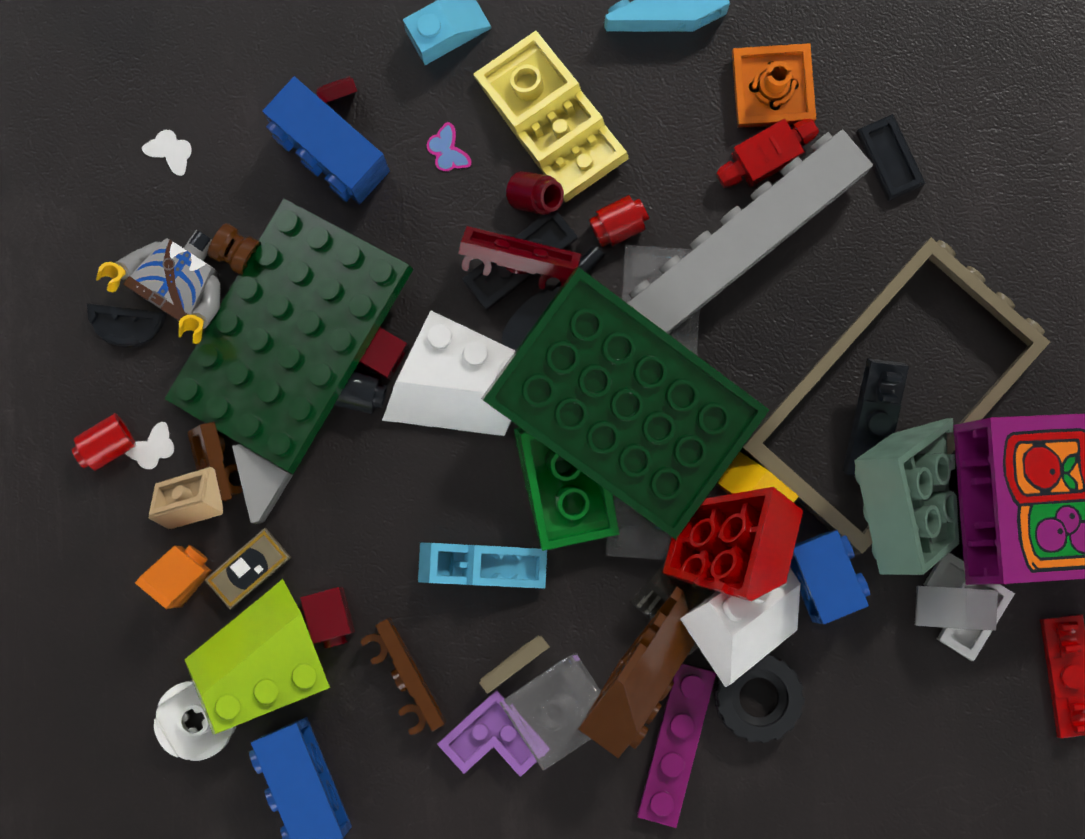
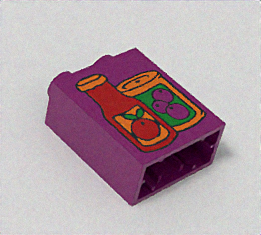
[953,414,1085,585]

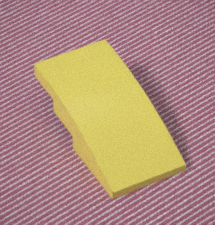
[473,31,629,203]

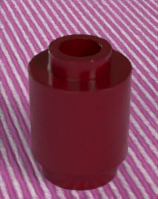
[506,171,564,215]

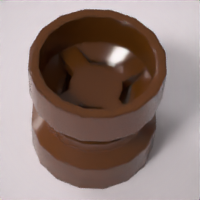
[207,223,261,276]

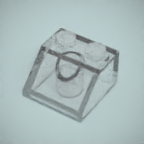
[500,653,601,771]

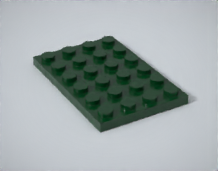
[165,199,414,474]
[481,267,769,540]

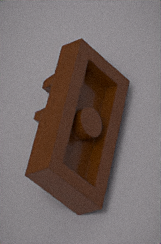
[187,422,243,503]

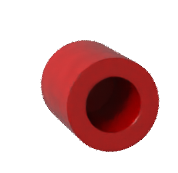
[71,413,136,471]

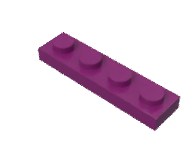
[637,663,716,828]

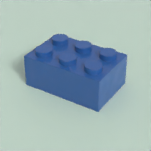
[262,76,390,205]
[249,717,352,839]

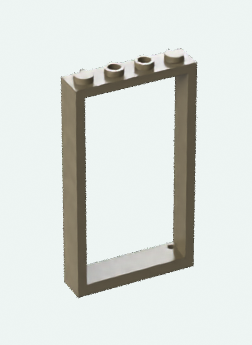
[740,237,1050,554]

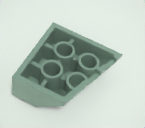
[854,418,959,575]

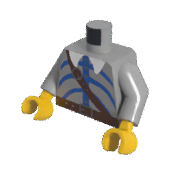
[96,230,220,344]

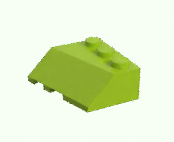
[185,579,330,734]

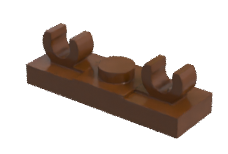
[360,617,447,735]

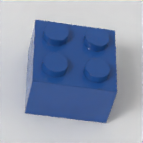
[790,530,870,624]

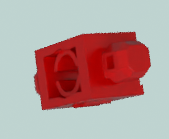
[716,118,819,188]

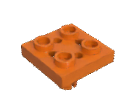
[732,43,816,128]

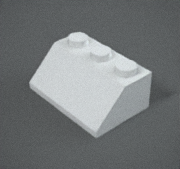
[680,568,801,687]

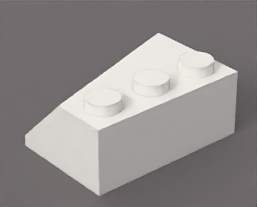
[382,311,515,436]

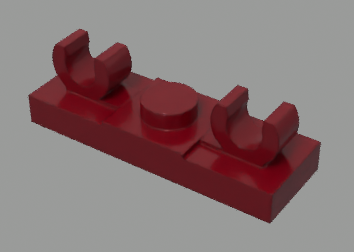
[458,226,581,290]

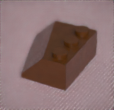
[578,587,695,758]

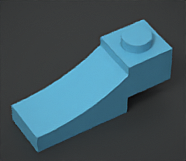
[418,543,547,589]

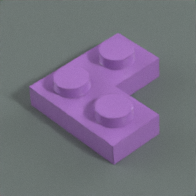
[437,689,550,777]

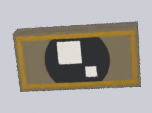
[205,528,292,610]

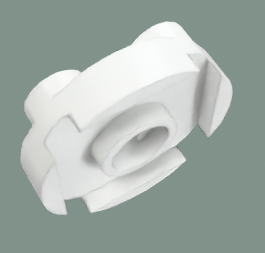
[154,681,236,761]

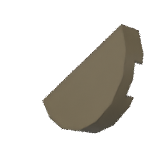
[479,635,550,694]

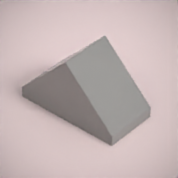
[232,444,293,524]
[915,586,998,631]

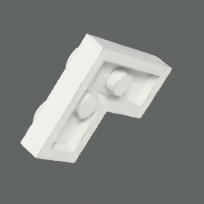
[923,553,1015,661]

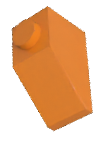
[135,545,212,609]

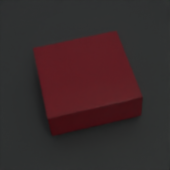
[316,76,357,103]

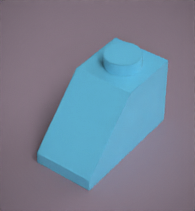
[403,0,491,65]

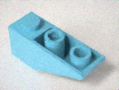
[604,0,730,32]

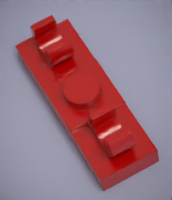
[1040,614,1085,738]

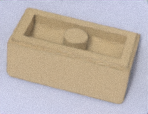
[148,467,223,529]

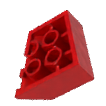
[662,487,803,601]

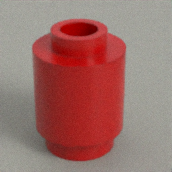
[588,195,649,247]

